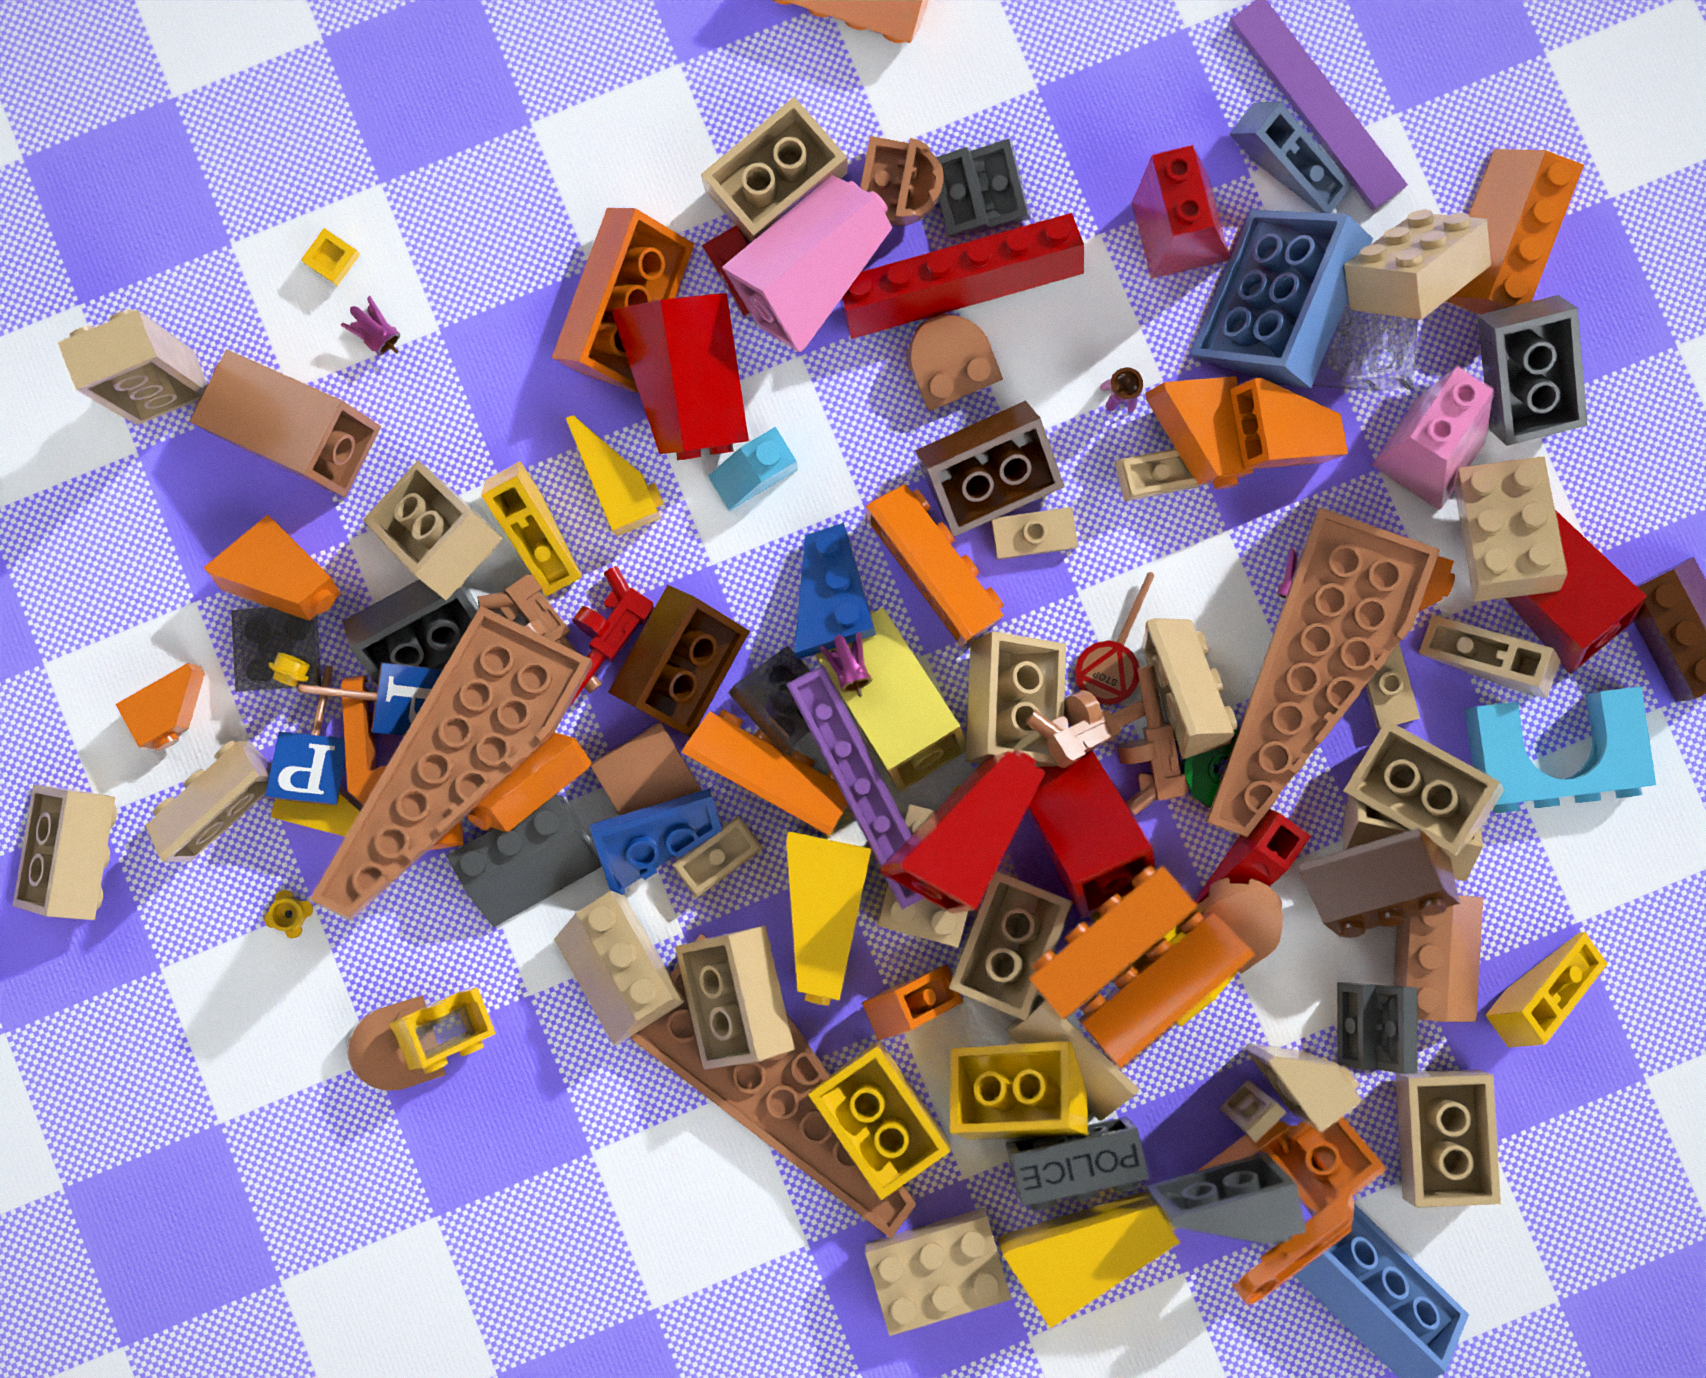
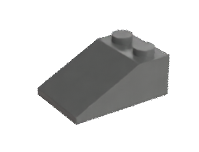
[1146,1152,1306,1244]

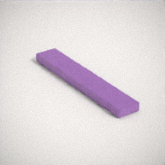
[1228,0,1408,212]
[786,665,923,909]

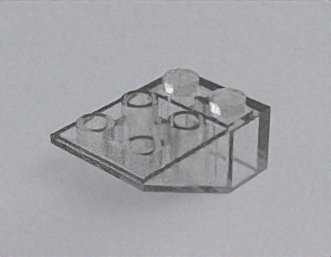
[1312,300,1418,391]

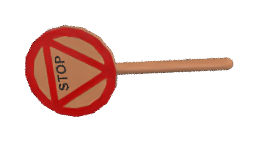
[1075,572,1154,705]

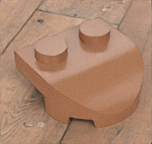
[860,136,943,226]
[906,314,1004,412]
[1179,878,1283,974]
[347,995,446,1091]

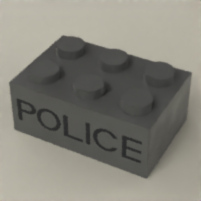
[1477,295,1588,446]
[1005,1116,1149,1210]

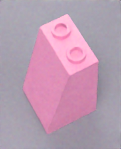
[722,175,892,353]
[1371,366,1494,510]

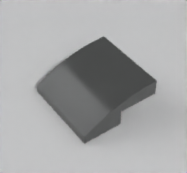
[936,138,1031,238]
[1337,982,1418,1074]

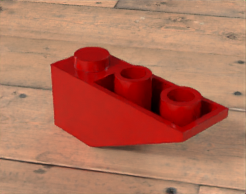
[1194,809,1311,904]

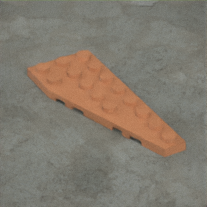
[1206,507,1440,837]
[309,606,593,921]
[629,933,916,1239]

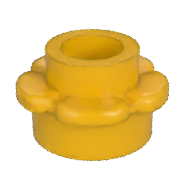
[268,653,310,687]

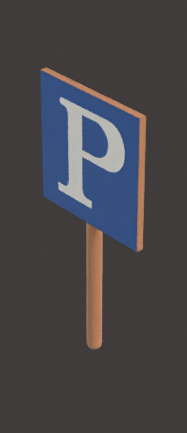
[297,662,443,736]
[265,666,346,806]

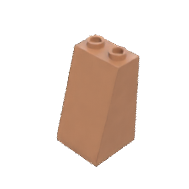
[189,349,382,498]

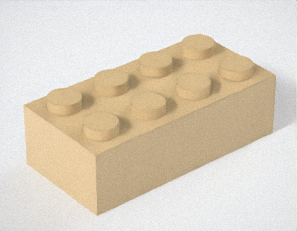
[57,309,208,425]

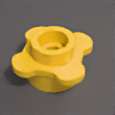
[264,890,314,939]

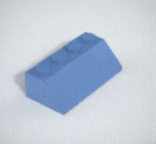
[1294,1203,1469,1378]

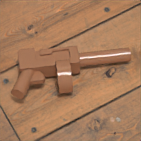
[477,574,602,694]
[1117,665,1188,815]
[1025,690,1146,768]

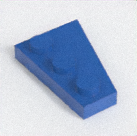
[794,523,877,660]
[589,788,722,895]

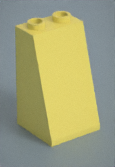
[815,607,966,793]

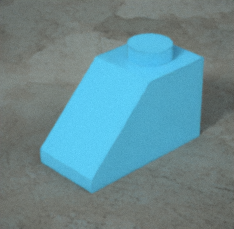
[708,426,798,511]

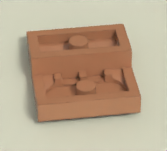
[590,721,702,815]

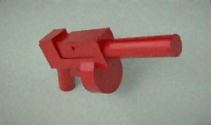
[569,566,654,707]

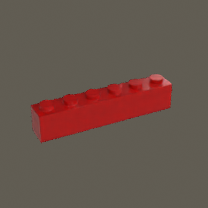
[840,213,1084,339]

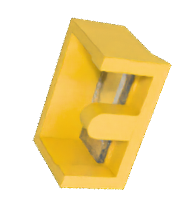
[389,987,496,1074]

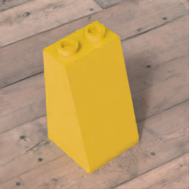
[786,831,871,1006]
[997,1191,1180,1329]

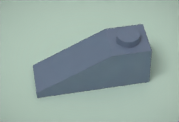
[1229,101,1353,213]

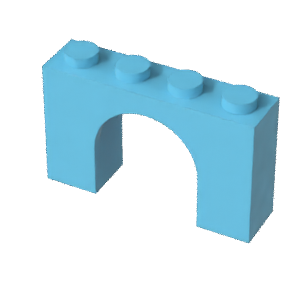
[1464,686,1656,813]

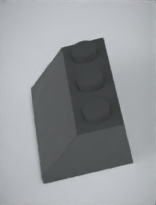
[342,579,479,685]
[446,794,602,927]

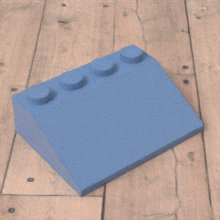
[1190,209,1373,388]

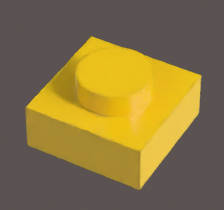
[301,228,361,287]

